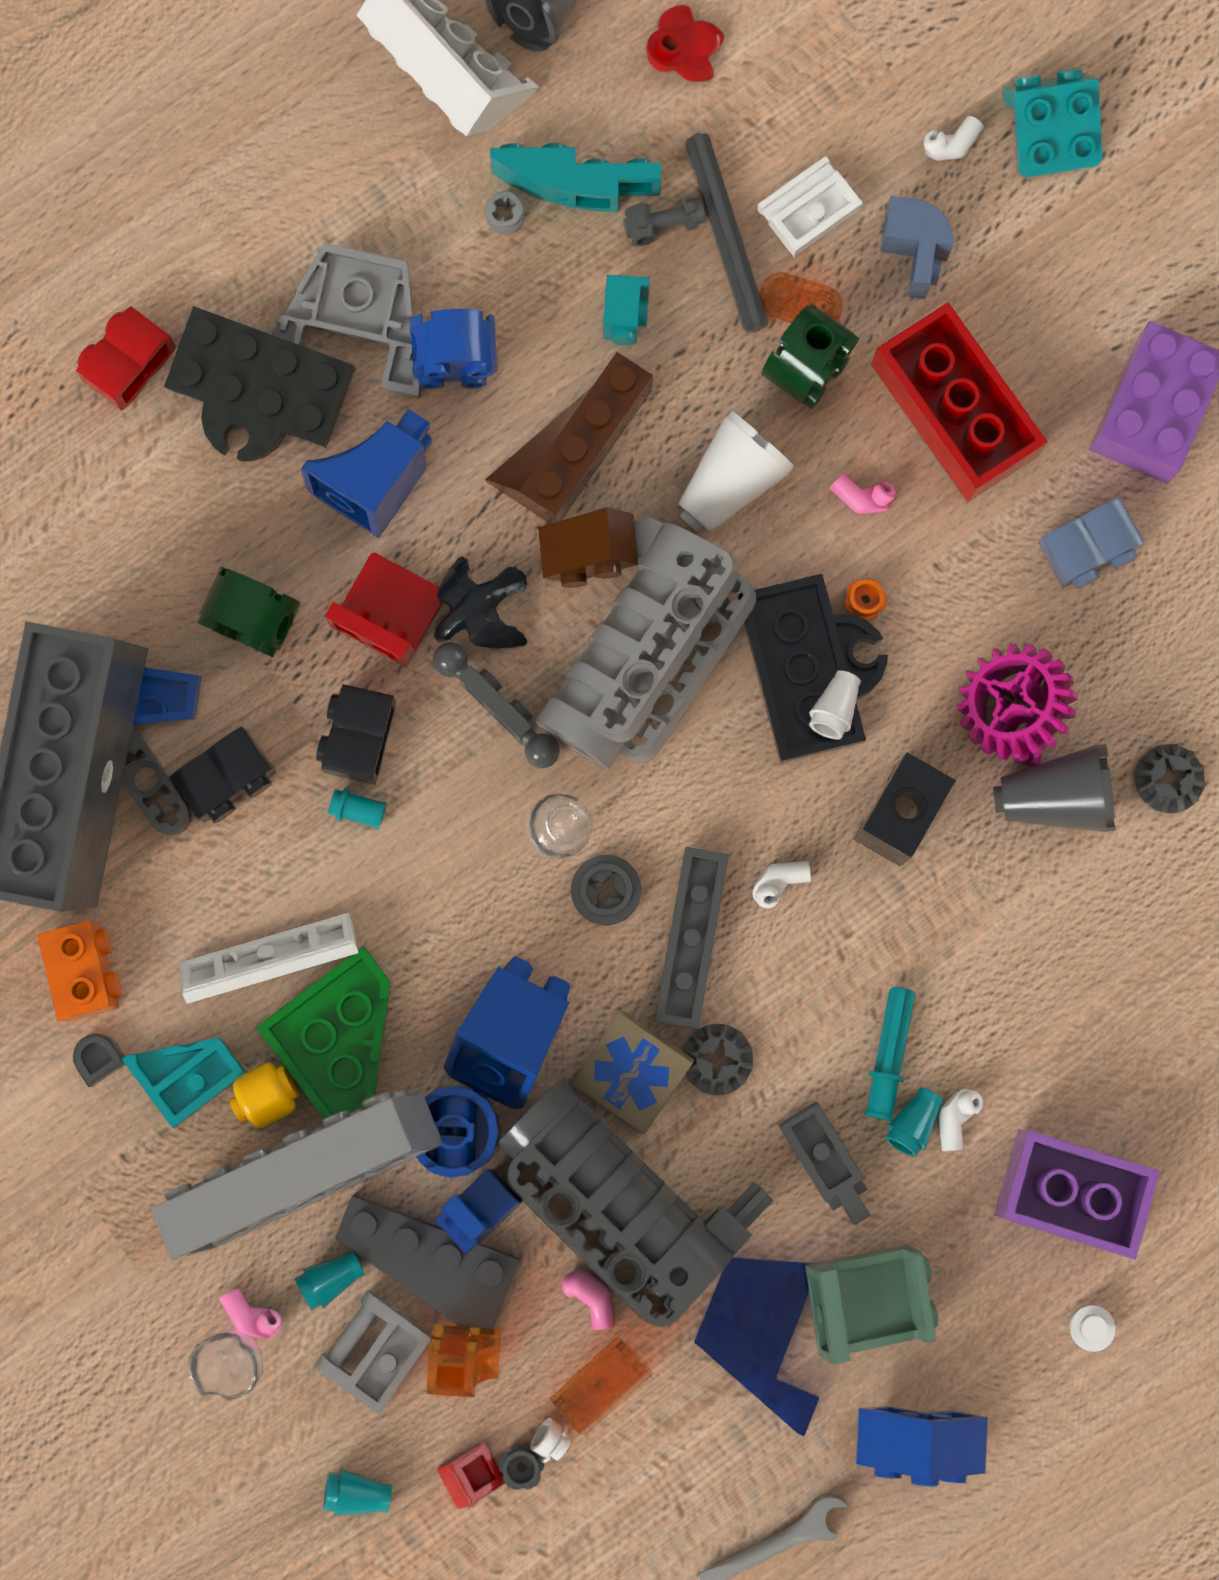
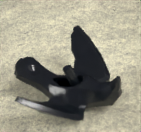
[434,556,528,648]

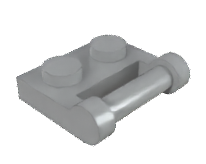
[315,1290,433,1415]

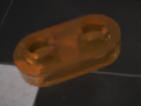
[759,272,843,323]

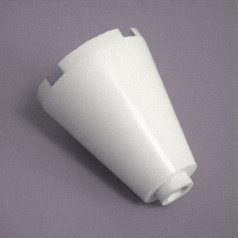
[678,411,795,532]

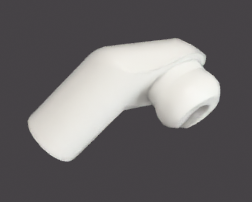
[923,116,984,161]
[938,1089,983,1151]

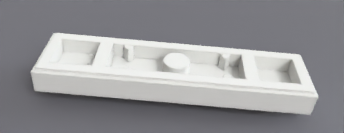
[179,913,359,1004]

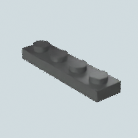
[654,847,729,1029]

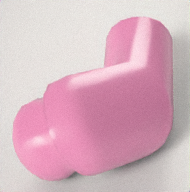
[829,473,896,514]
[219,1287,282,1339]

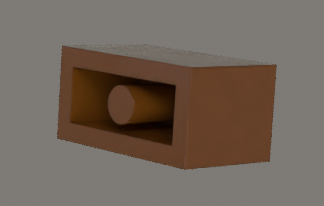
[538,507,638,588]

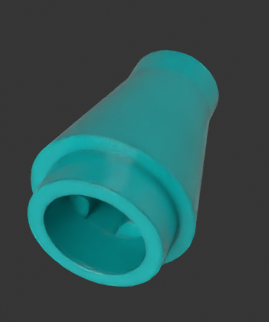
[885,1087,943,1157]
[294,1251,365,1310]
[323,1469,392,1516]

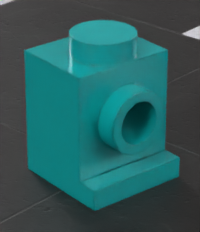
[603,275,650,345]

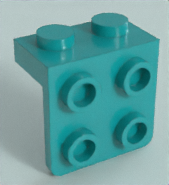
[1002,67,1102,177]

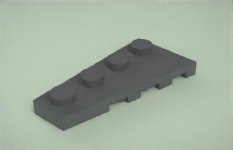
[335,1195,519,1346]

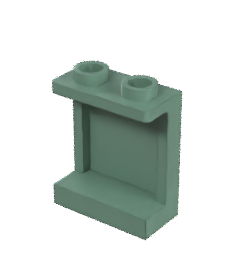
[805,1245,938,1364]

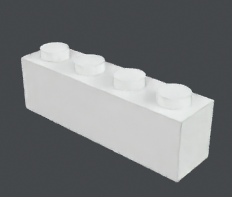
[357,0,539,136]

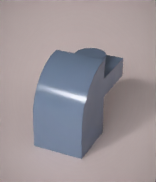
[880,195,953,299]

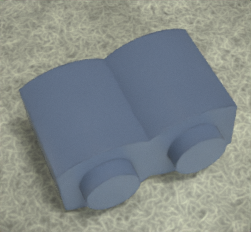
[1038,497,1145,589]

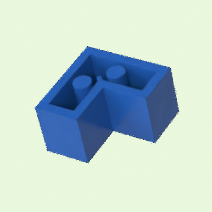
[856,1406,988,1487]

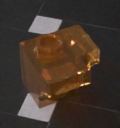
[427,1325,502,1397]

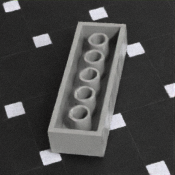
[151,1090,444,1260]

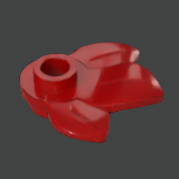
[646,5,724,82]

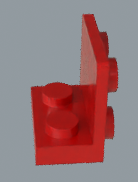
[324,553,443,668]

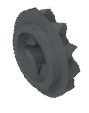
[1135,744,1207,813]
[571,855,641,926]
[683,1024,753,1095]

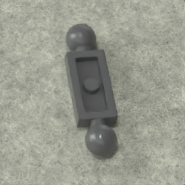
[433,642,560,768]

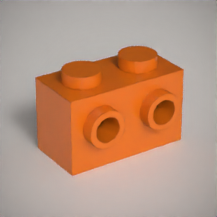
[37,920,122,1022]

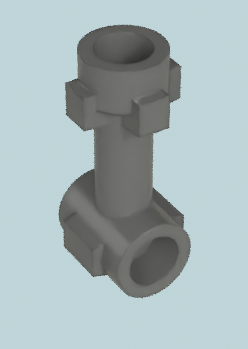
[623,196,706,246]

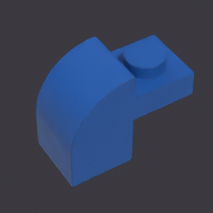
[435,1169,523,1253]

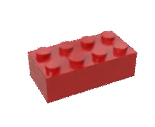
[871,302,1048,502]

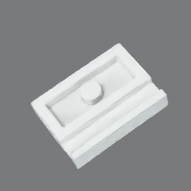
[757,156,863,257]

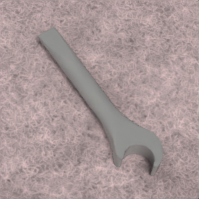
[698,1494,848,1580]

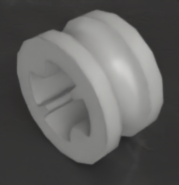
[485,191,524,235]

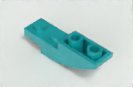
[490,143,661,212]

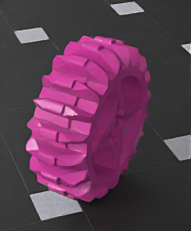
[956,643,1078,761]

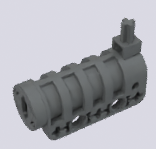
[497,1079,773,1327]

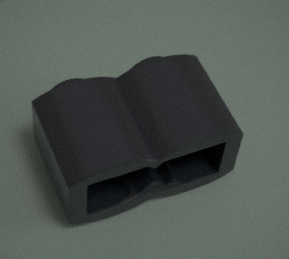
[316,684,396,785]
[169,726,276,823]

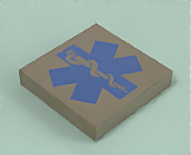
[571,1009,695,1134]

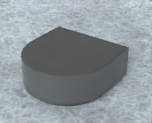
[73,1034,125,1087]

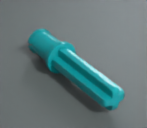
[864,987,916,1121]

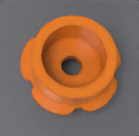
[844,578,887,621]

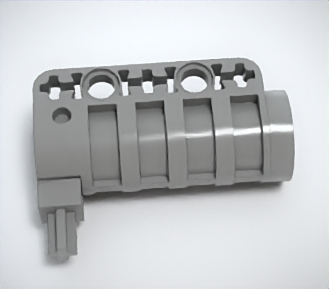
[535,514,756,770]

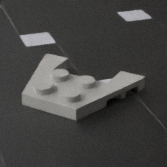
[271,243,421,399]

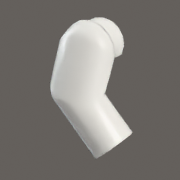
[753,861,811,909]

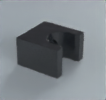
[853,752,956,866]

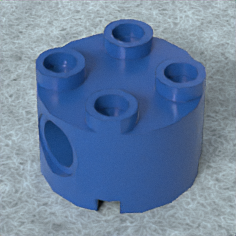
[409,309,498,389]
[416,1086,501,1178]

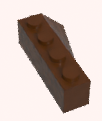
[485,352,653,524]

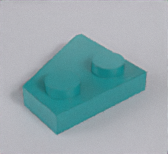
[122,1037,246,1128]

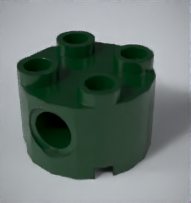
[761,303,860,409]
[198,566,301,658]

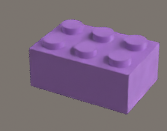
[1089,321,1219,484]
[994,1129,1160,1260]

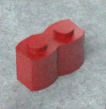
[76,306,176,411]

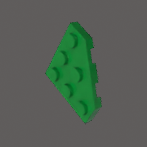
[256,946,392,1119]

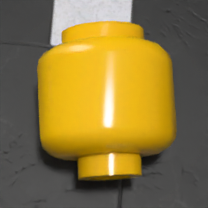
[229,1062,300,1129]

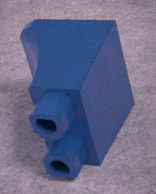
[301,409,432,538]
[444,956,571,1109]

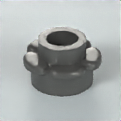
[499,1444,544,1490]

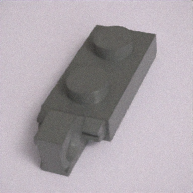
[778,1101,871,1225]

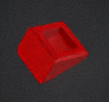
[437,1442,505,1509]

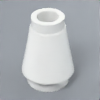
[809,670,861,739]

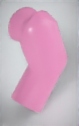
[562,1270,615,1330]

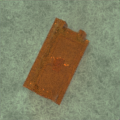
[550,1336,654,1435]

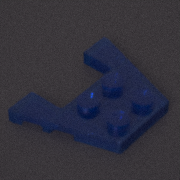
[694,1257,819,1436]

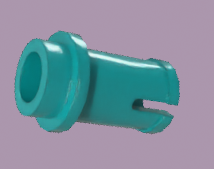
[328,787,387,830]

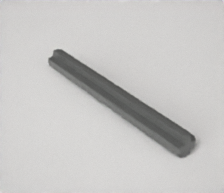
[686,133,768,332]

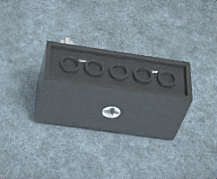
[0,621,148,912]

